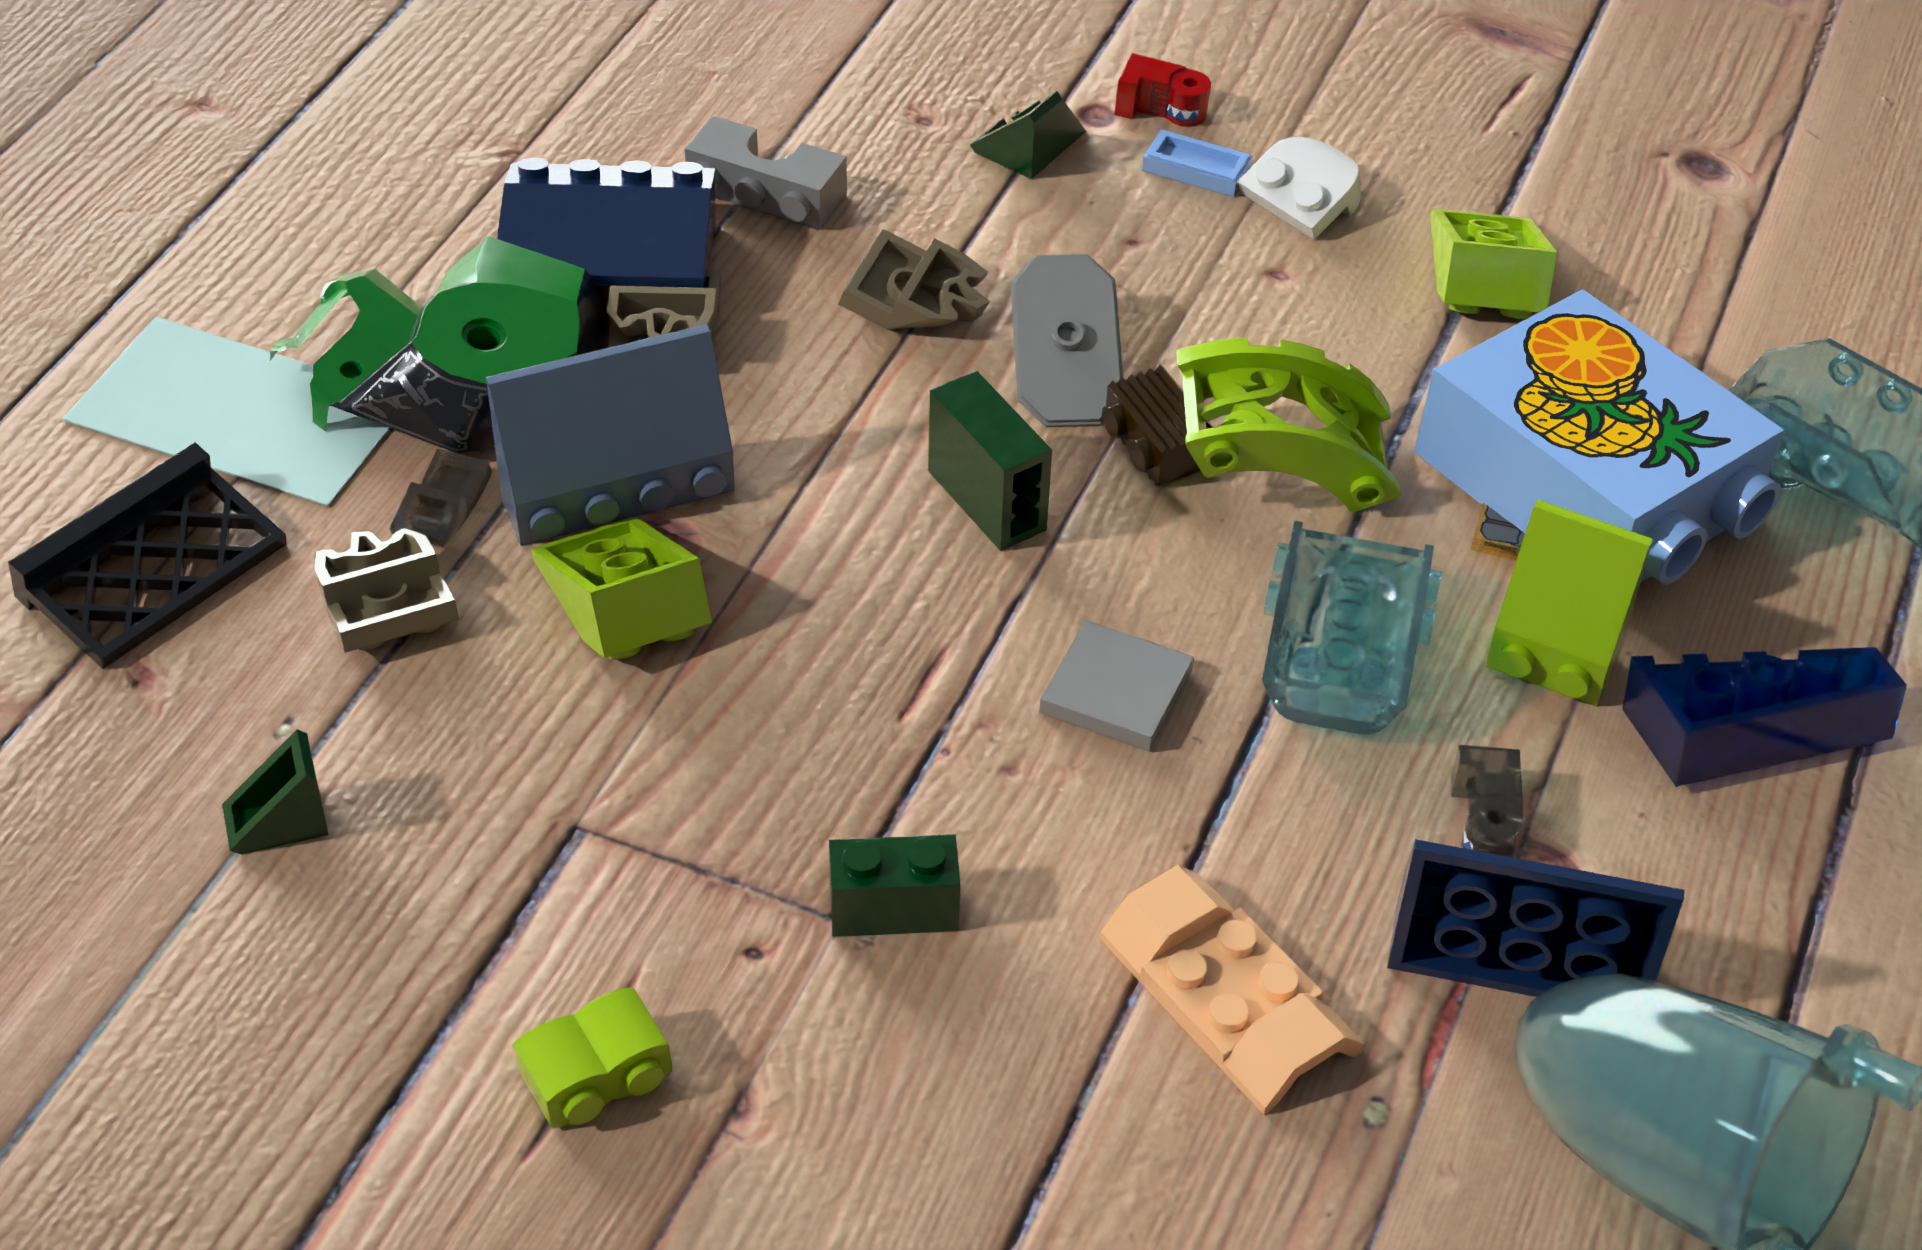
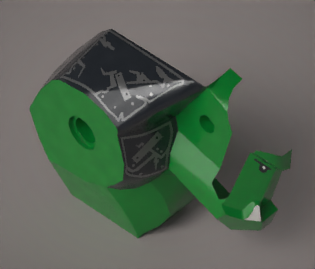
[270,236,610,453]

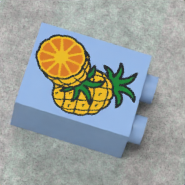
[1414,289,1784,585]

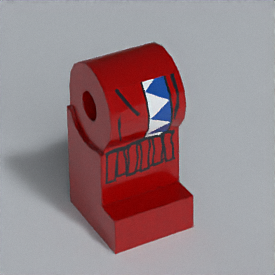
[1114,53,1211,127]

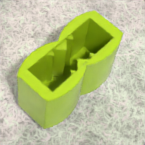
[513,987,672,1129]

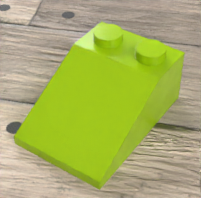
[1431,208,1558,319]
[1486,499,1653,707]
[531,516,712,659]

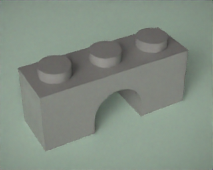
[685,116,847,230]

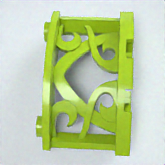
[1176,338,1401,512]

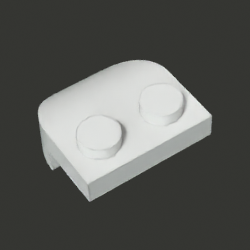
[1237,137,1361,240]

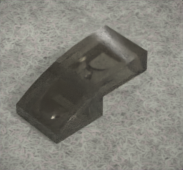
[389,449,492,547]

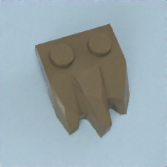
[838,229,990,329]
[607,270,721,338]
[314,528,459,653]

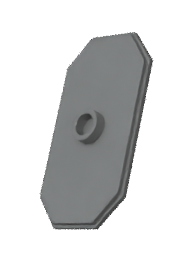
[1010,254,1123,427]

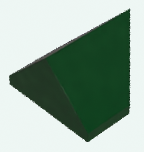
[970,91,1087,179]

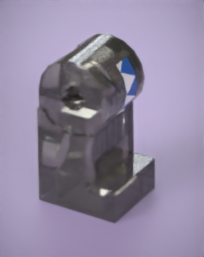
[1451,745,1523,857]

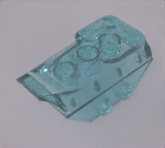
[1728,338,1922,549]
[1262,521,1442,734]

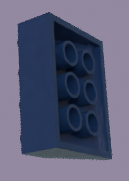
[497,158,716,288]
[1387,839,1684,1018]

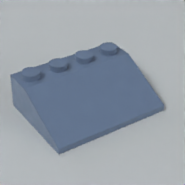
[486,324,735,546]

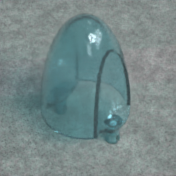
[1514,973,1922,1250]

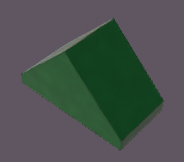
[222,729,329,854]

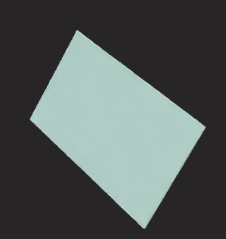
[62,317,391,507]

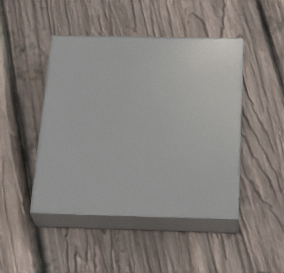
[1039,620,1194,751]

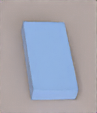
[1142,130,1253,197]

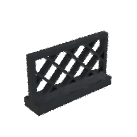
[8,442,287,669]

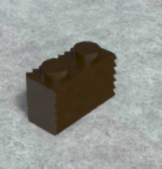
[1102,365,1213,486]

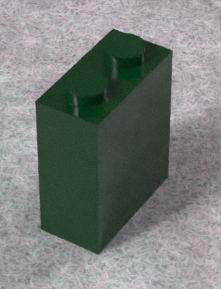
[928,371,1052,551]

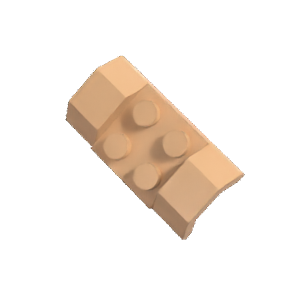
[1100,865,1365,1115]

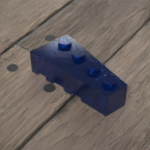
[1622,647,1907,787]

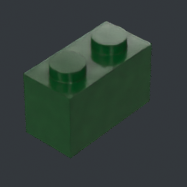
[829,834,961,937]

